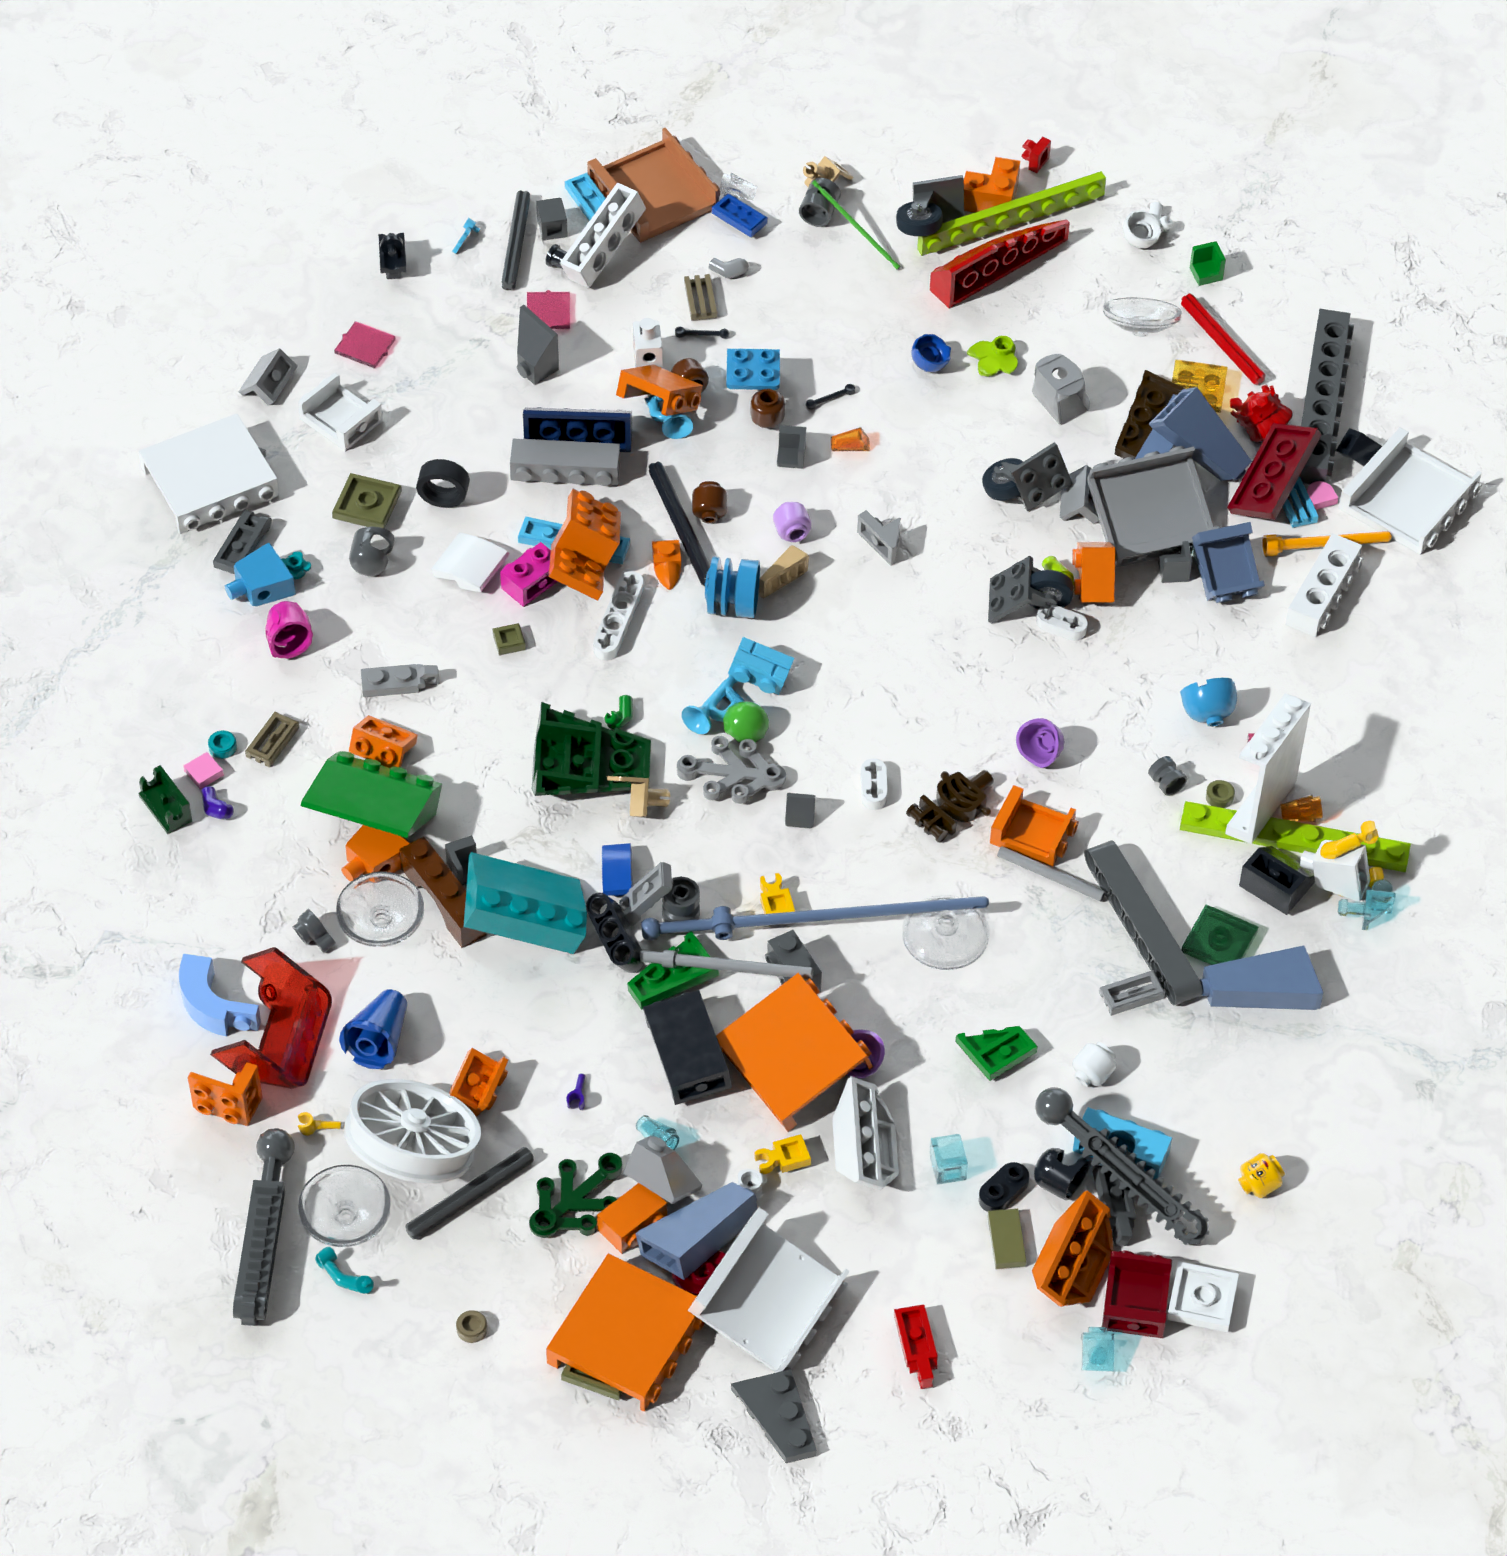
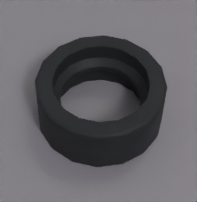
[416,459,470,508]

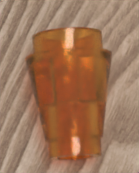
[1280,794,1323,822]

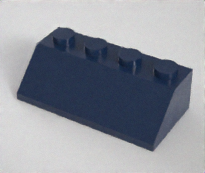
[523,407,632,452]

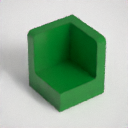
[1189,241,1226,286]

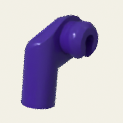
[201,786,234,819]

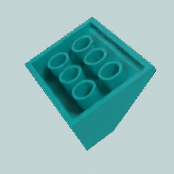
[464,852,587,954]

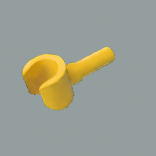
[298,1112,341,1136]

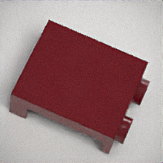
[1101,1250,1172,1339]

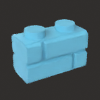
[728,637,794,695]

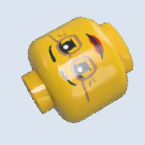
[1238,1153,1285,1198]

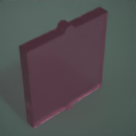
[527,290,570,329]
[334,321,396,368]

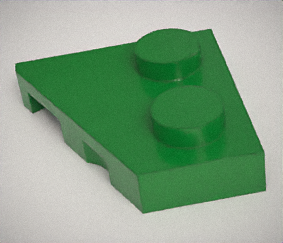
[955,1026,1038,1081]

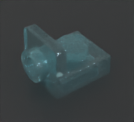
[1081,1327,1115,1372]

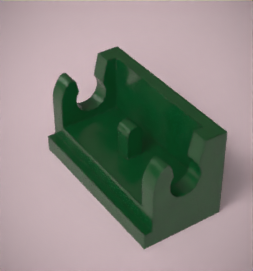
[138,765,192,834]

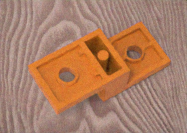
[549,489,621,601]

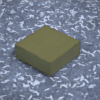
[492,623,526,655]

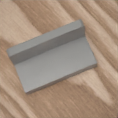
[238,348,298,405]
[1060,465,1099,524]

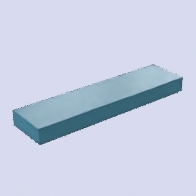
[518,516,630,565]

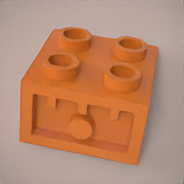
[188,1062,263,1126]

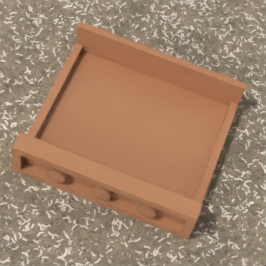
[587,127,720,243]

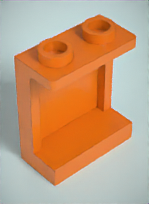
[616,364,703,416]
[990,785,1079,867]

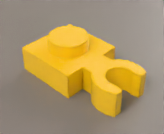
[760,873,795,914]
[754,1134,811,1174]

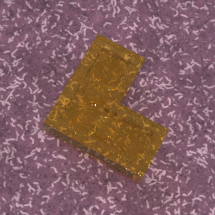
[1172,359,1228,413]

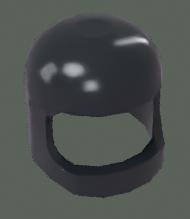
[1034,1148,1091,1200]

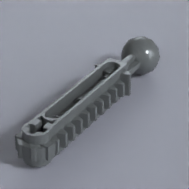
[1035,1087,1209,1245]
[233,1128,295,1326]

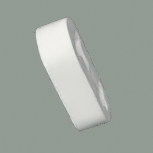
[1036,604,1087,641]
[861,758,887,810]

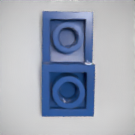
[602,843,633,897]

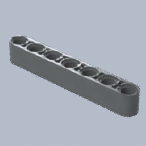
[1084,840,1202,1006]

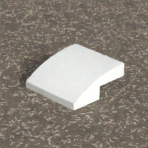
[431,533,509,592]

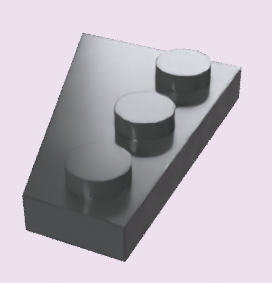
[731,1369,817,1463]

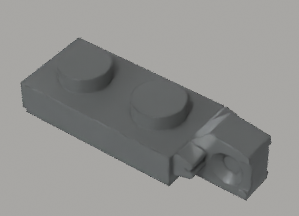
[1092,1166,1136,1246]

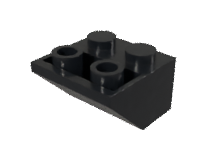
[1239,846,1315,915]

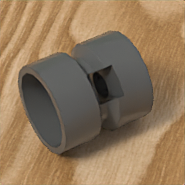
[799,178,841,227]
[662,876,700,922]

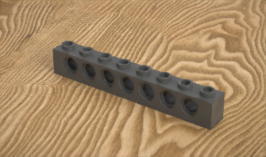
[1299,309,1354,485]

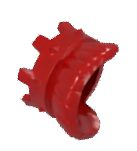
[1230,385,1293,443]

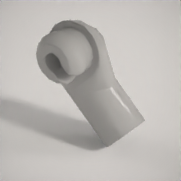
[708,258,749,279]

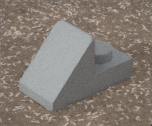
[857,510,901,565]

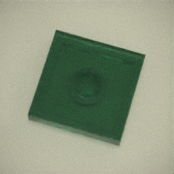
[1181,904,1259,965]

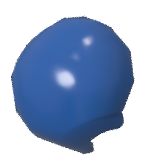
[911,334,951,373]

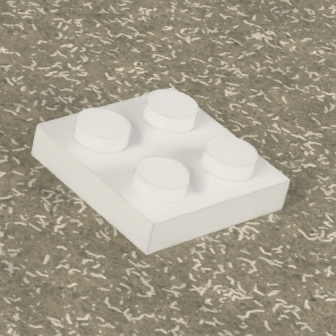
[1167,1261,1239,1332]

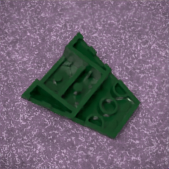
[531,702,651,796]

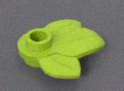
[967,336,1018,376]

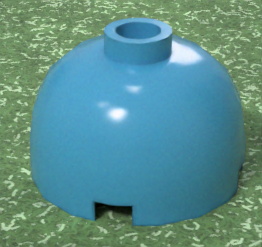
[1180,677,1237,727]

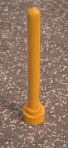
[1262,531,1392,557]

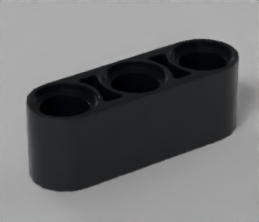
[586,892,644,973]

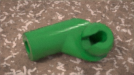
[604,695,633,730]

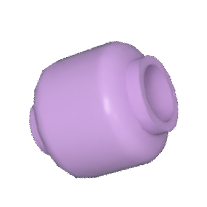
[773,502,811,542]

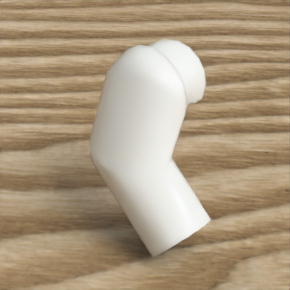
[1149,202,1173,233]

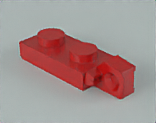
[894,1304,938,1389]

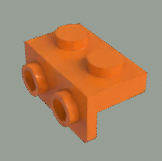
[449,1048,509,1117]

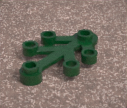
[529,1153,622,1238]

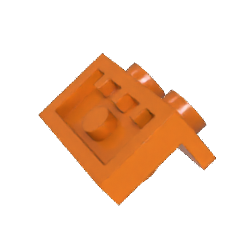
[349,715,418,768]

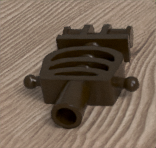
[906,770,994,843]

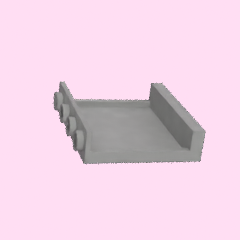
[1087,446,1219,568]

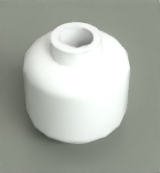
[1072,1042,1116,1087]

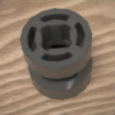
[1148,756,1187,796]

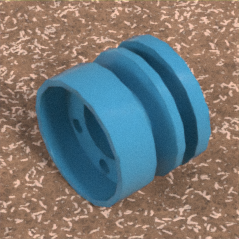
[705,556,760,618]

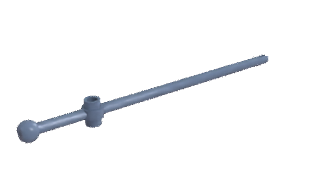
[641,896,989,941]

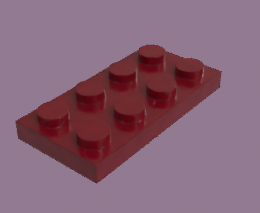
[1227,423,1321,520]

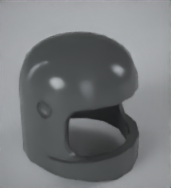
[349,527,395,576]

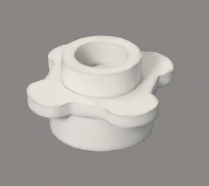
[738,1169,767,1200]

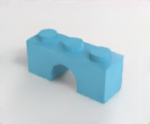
[1073,1107,1172,1180]

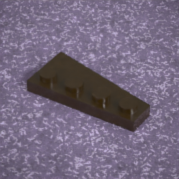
[1114,370,1185,459]

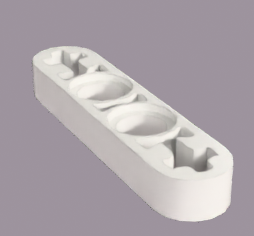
[593,571,644,661]

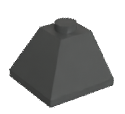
[517,305,559,385]

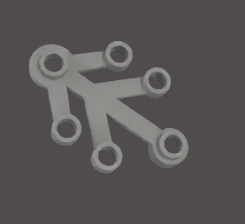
[677,736,786,804]

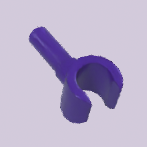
[566,1073,586,1110]

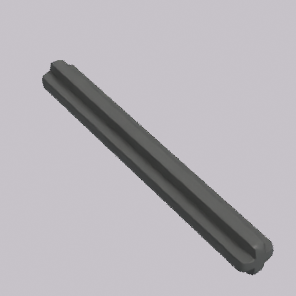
[501,190,530,290]
[405,1147,534,1240]

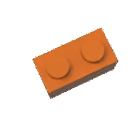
[597,1183,667,1254]

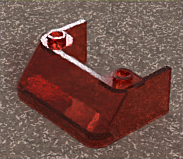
[210,947,332,1089]

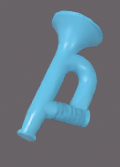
[644,395,693,439]
[681,675,745,734]

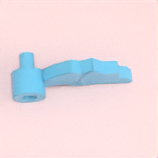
[452,218,480,254]

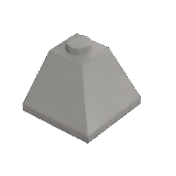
[623,1136,702,1204]

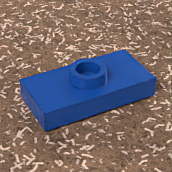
[712,193,768,237]

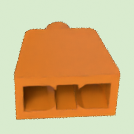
[341,825,410,883]

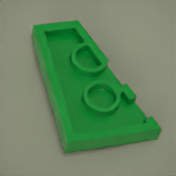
[627,932,719,1010]

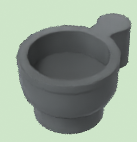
[292,908,336,953]

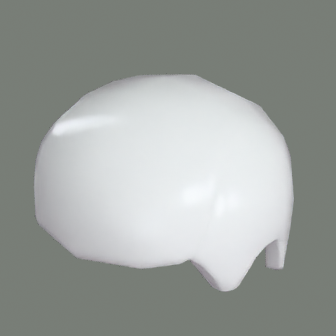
[1123,210,1162,248]

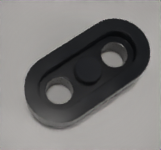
[978,1162,1029,1212]

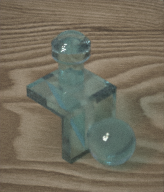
[1337,879,1396,930]

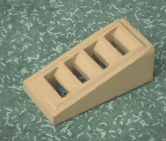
[759,545,809,598]

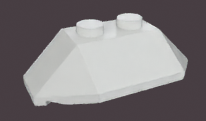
[832,1076,899,1190]

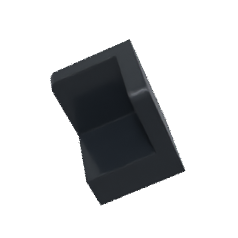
[1336,428,1382,467]

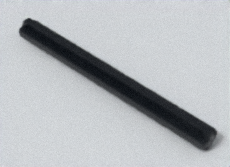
[649,461,710,586]

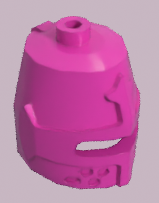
[265,601,313,659]

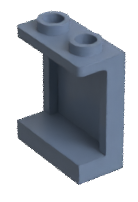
[1192,522,1265,603]

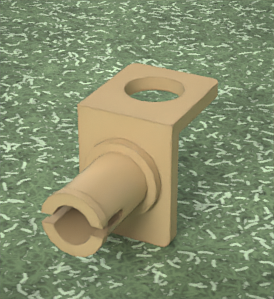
[803,156,854,187]
[607,776,670,817]

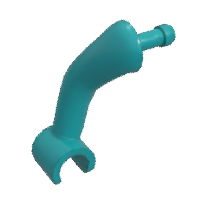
[315,1247,374,1294]

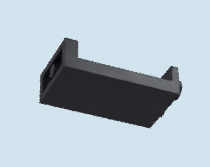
[643,990,732,1105]

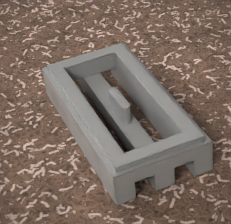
[1099,970,1165,1016]

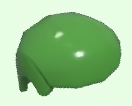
[723,701,769,743]

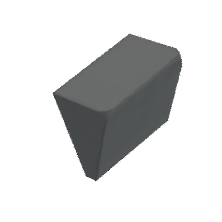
[785,793,816,828]

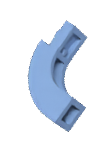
[179,954,261,1036]

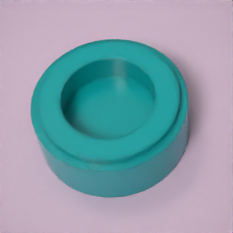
[208,730,237,759]

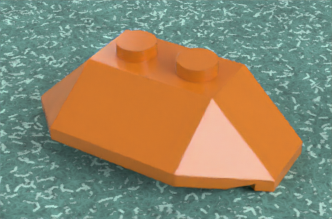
[1032,1190,1113,1307]

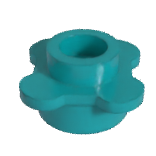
[281,552,311,580]

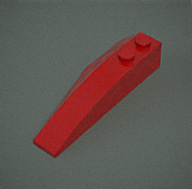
[930,219,1070,309]

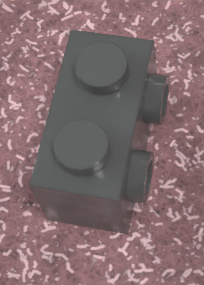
[765,930,822,992]

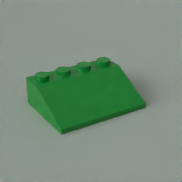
[301,751,442,838]

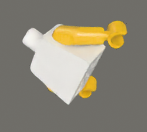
[1300,820,1384,902]

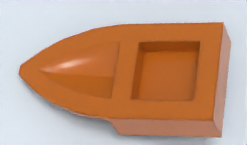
[652,540,681,590]

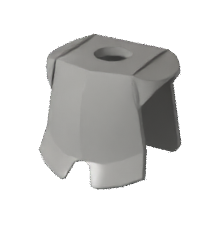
[1032,354,1090,424]

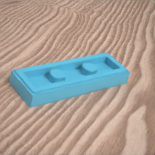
[564,173,606,221]

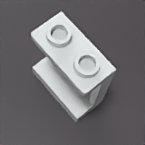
[298,373,383,452]

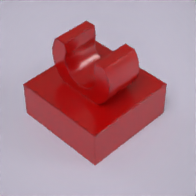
[1021,136,1051,173]

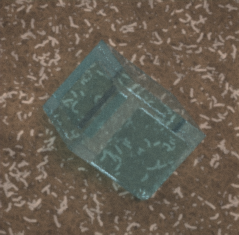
[929,1134,968,1184]

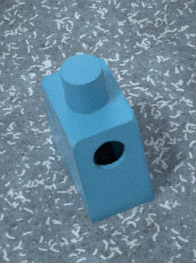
[225,543,295,607]

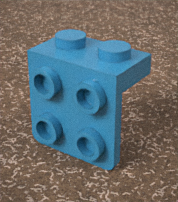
[726,349,780,390]

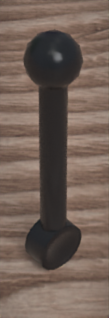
[675,327,729,339]
[805,384,855,409]

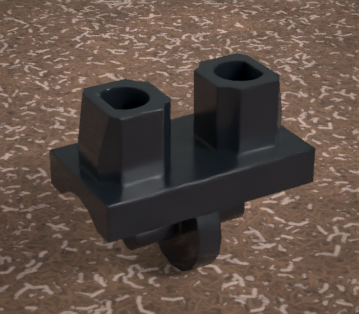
[378,233,406,279]

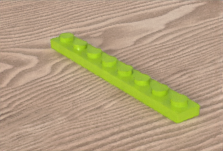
[917,171,1106,256]
[1180,801,1411,873]

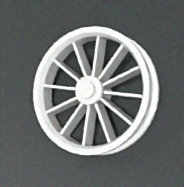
[344,1079,481,1183]

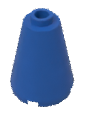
[339,989,407,1069]

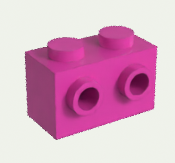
[500,542,558,607]

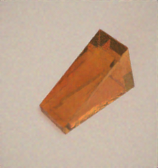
[831,427,870,451]

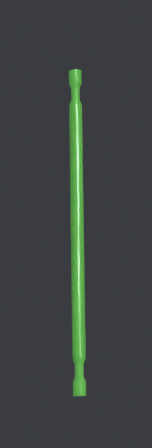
[812,180,900,270]

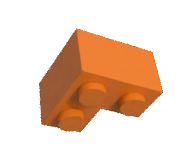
[964,157,1020,213]
[1072,542,1115,602]

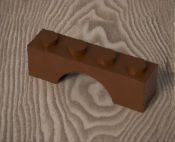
[399,836,487,948]

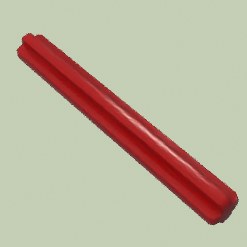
[1181,293,1266,385]

